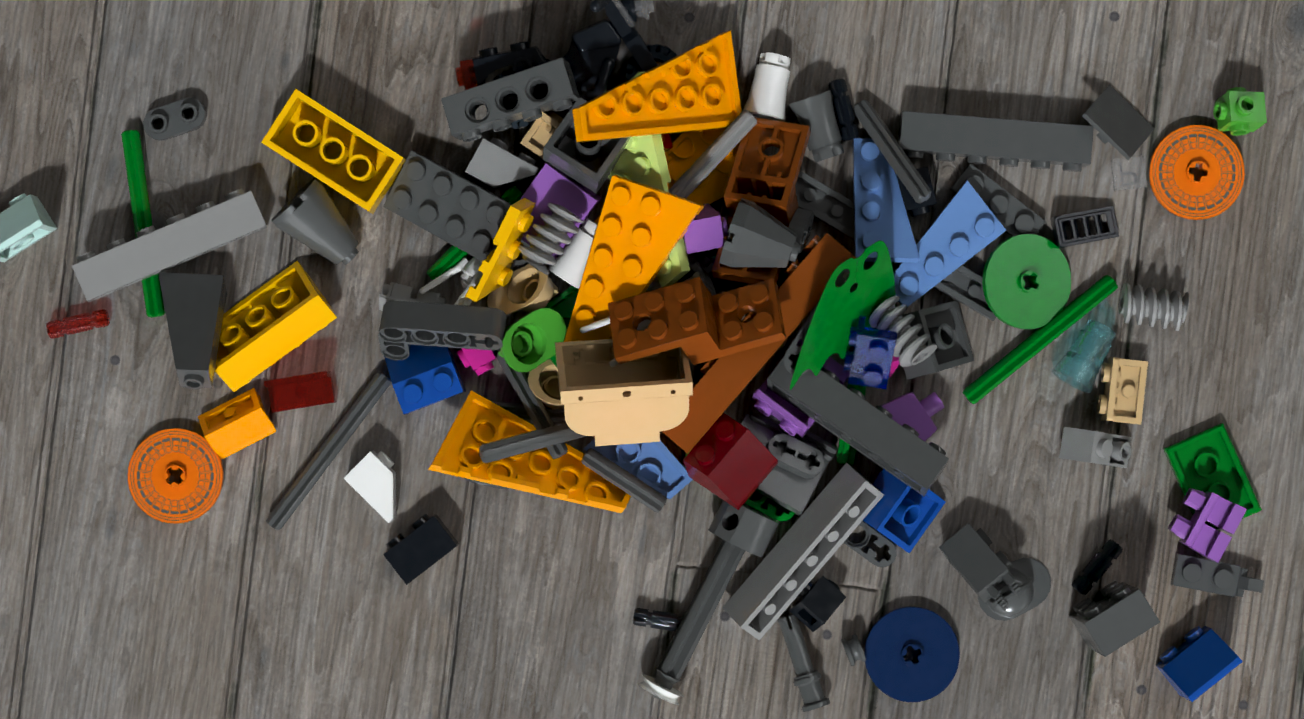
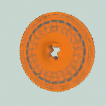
[1149,125,1245,220]
[128,428,224,524]

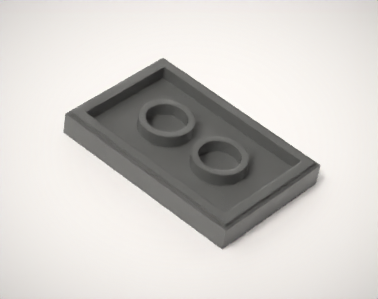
[741,414,829,516]

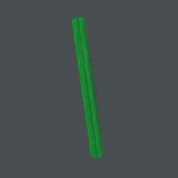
[121,130,165,318]
[963,275,1118,404]

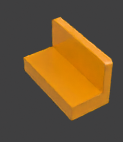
[198,388,276,459]

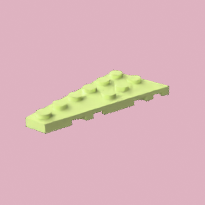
[608,72,690,287]

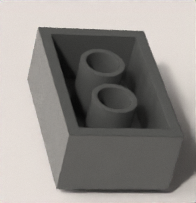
[1069,581,1160,657]

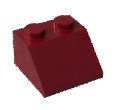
[683,413,778,510]

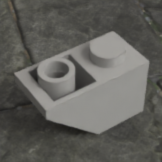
[465,137,540,190]
[1059,427,1132,468]

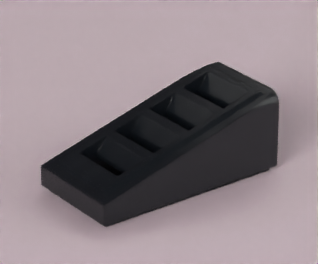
[1050,206,1119,249]

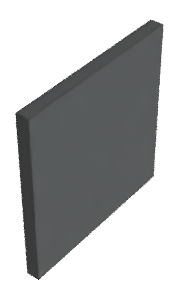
[1082,85,1155,160]

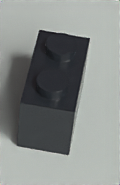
[383,514,459,585]

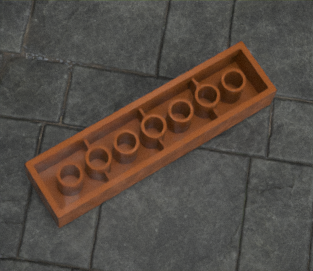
[662,233,856,454]

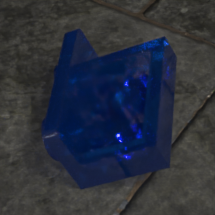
[843,315,897,389]

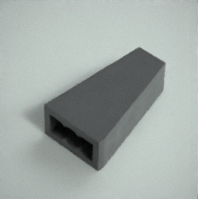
[159,272,227,390]

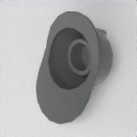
[978,558,1051,621]

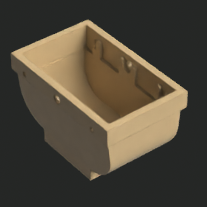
[555,339,693,446]

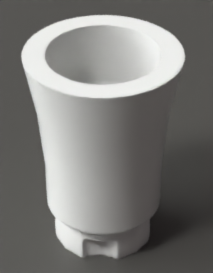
[743,52,791,122]
[548,218,598,289]

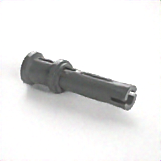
[777,614,830,712]

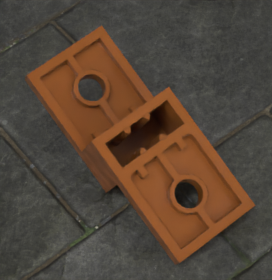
[712,117,811,284]
[608,277,786,365]

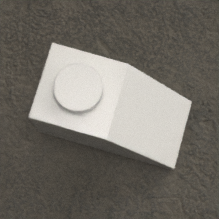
[344,450,396,523]

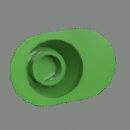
[497,308,567,372]

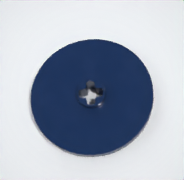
[864,607,960,702]

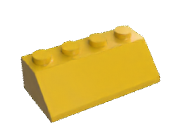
[215,260,337,392]

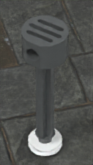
[637,500,779,705]

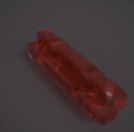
[46,309,110,338]

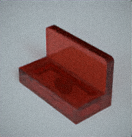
[264,371,336,413]

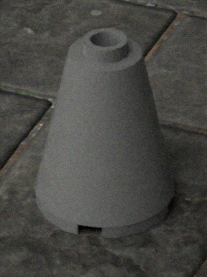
[271,178,359,265]

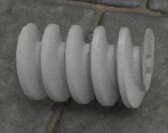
[518,203,585,275]
[1118,283,1189,331]
[869,296,937,367]

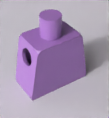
[880,392,945,442]

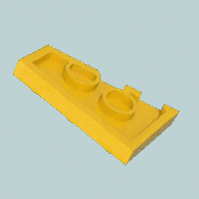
[465,198,535,302]

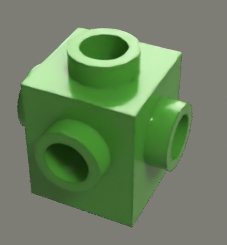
[1213,87,1267,136]

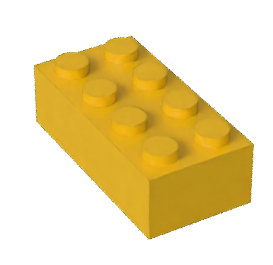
[261,89,406,214]

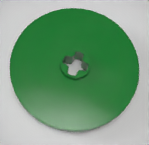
[982,234,1071,329]

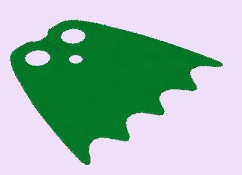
[790,240,896,390]

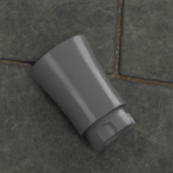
[789,90,844,162]

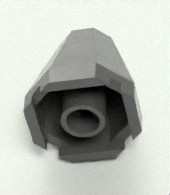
[719,198,801,268]

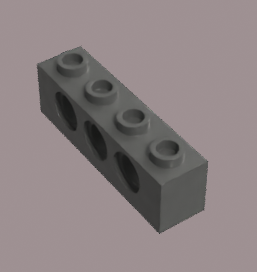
[441,57,580,142]

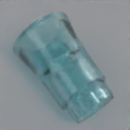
[1052,319,1116,393]

